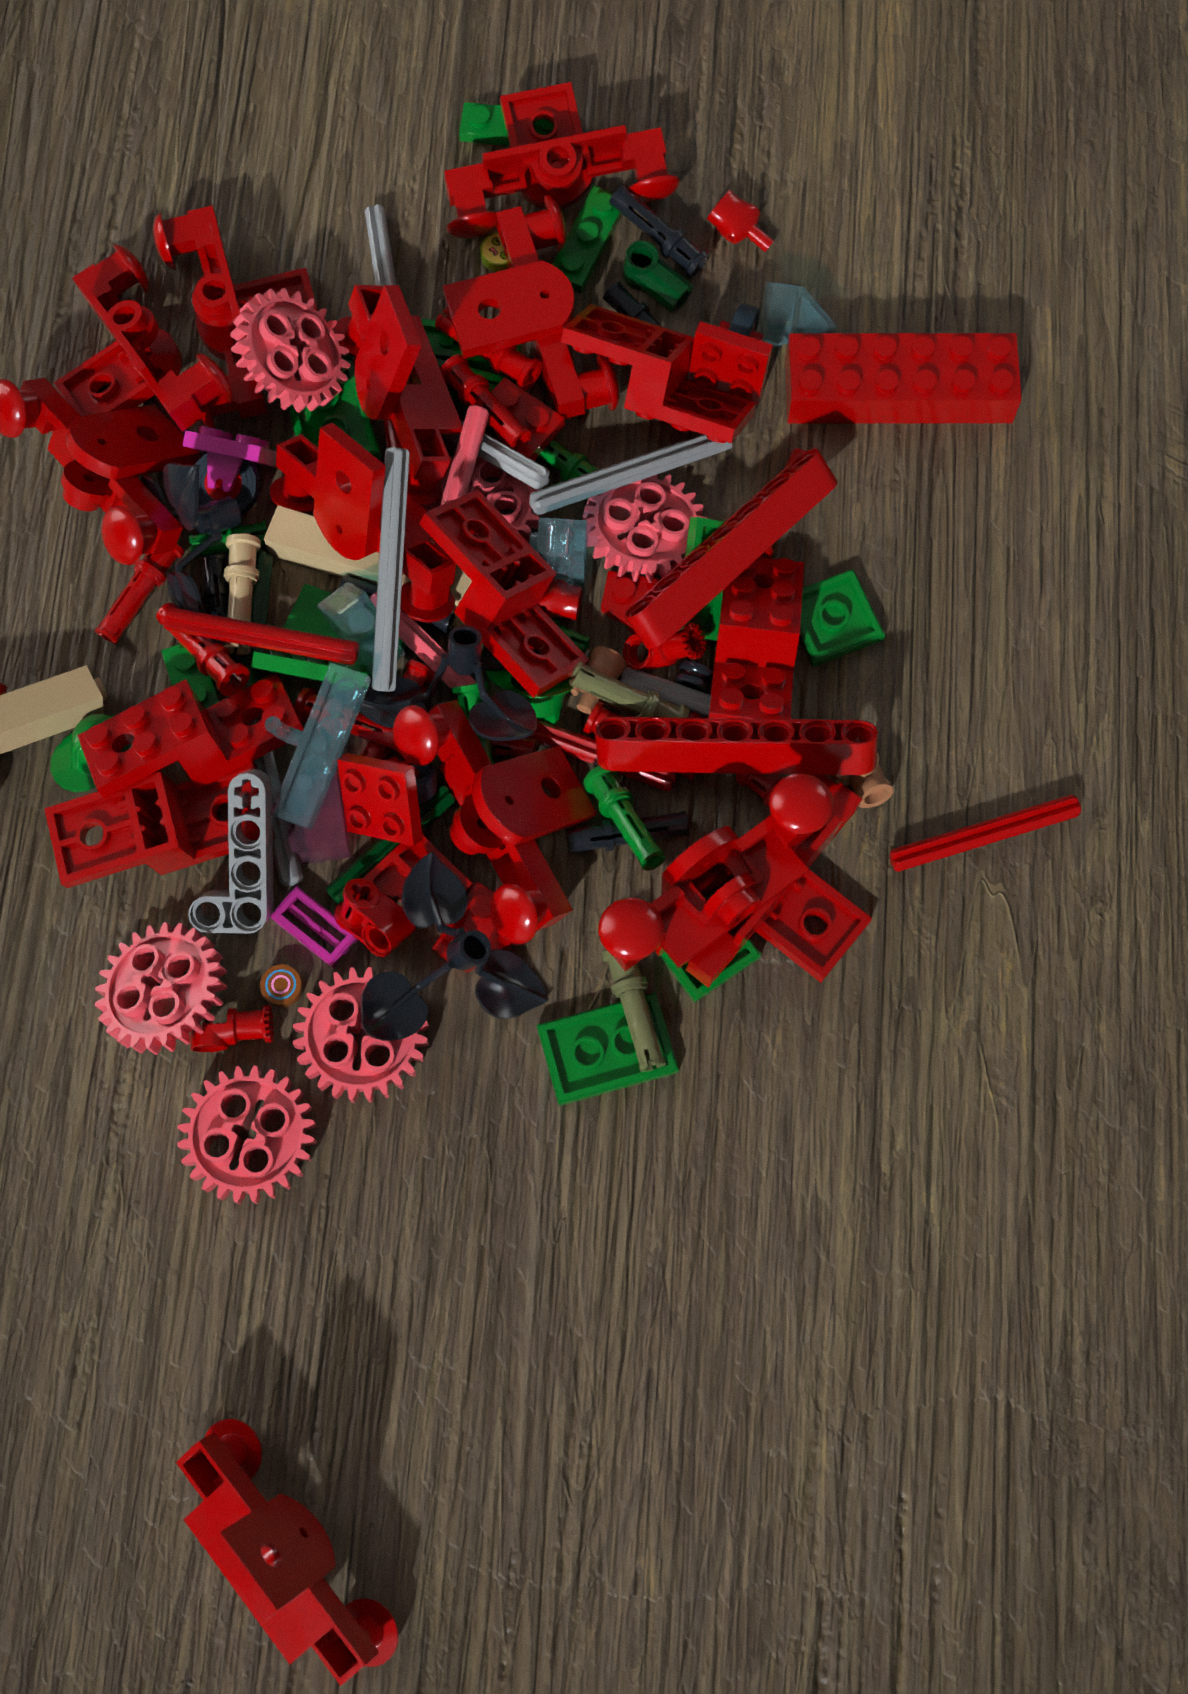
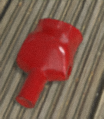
[706,189,774,252]
[537,579,583,620]

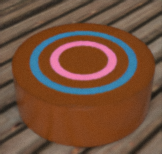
[260,964,303,1008]

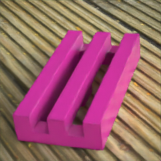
[271,885,358,969]

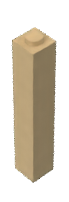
[264,505,472,610]
[0,665,107,754]

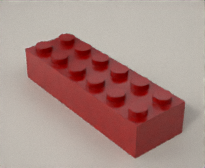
[785,333,1022,424]

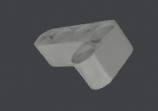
[188,769,274,933]

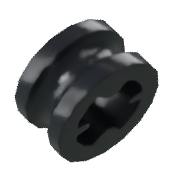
[674,661,713,693]

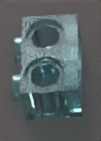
[530,518,587,589]

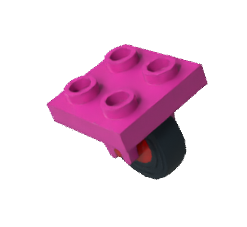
[183,426,277,515]

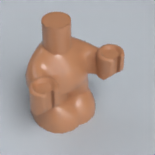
[568,646,627,714]
[825,752,893,808]

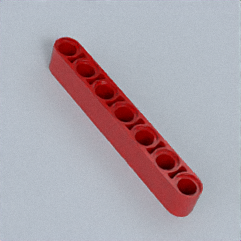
[624,448,838,649]
[594,717,878,775]

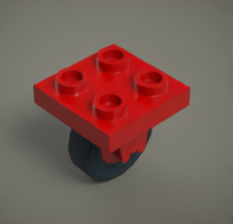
[688,303,773,405]
[337,753,437,846]

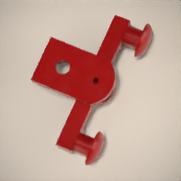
[444,82,680,239]
[442,195,620,419]
[153,205,318,429]
[53,244,233,431]
[333,285,463,506]
[0,378,200,565]
[270,423,456,622]
[393,700,597,944]
[598,774,834,971]
[655,774,872,988]
[176,1418,398,1686]

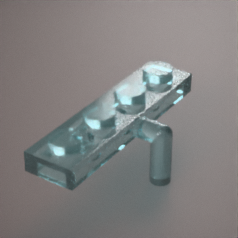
[265,662,371,830]

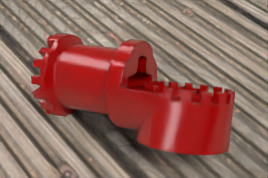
[623,623,706,670]
[190,1005,274,1053]

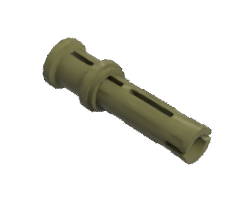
[569,662,689,718]
[601,950,666,1072]

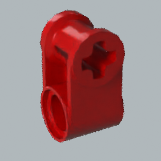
[334,878,415,957]

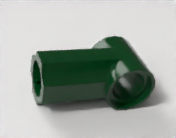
[622,240,693,313]

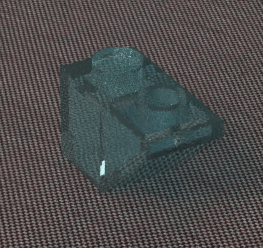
[759,281,836,346]
[317,582,405,674]

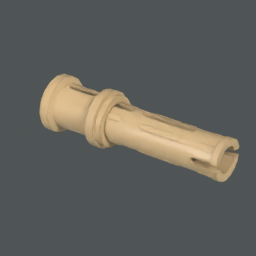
[224,533,261,655]

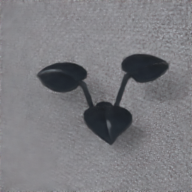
[137,462,241,613]
[354,626,537,741]
[360,852,548,1041]

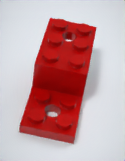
[561,304,757,443]
[419,489,590,698]
[708,557,804,719]
[77,672,306,799]
[44,761,276,888]

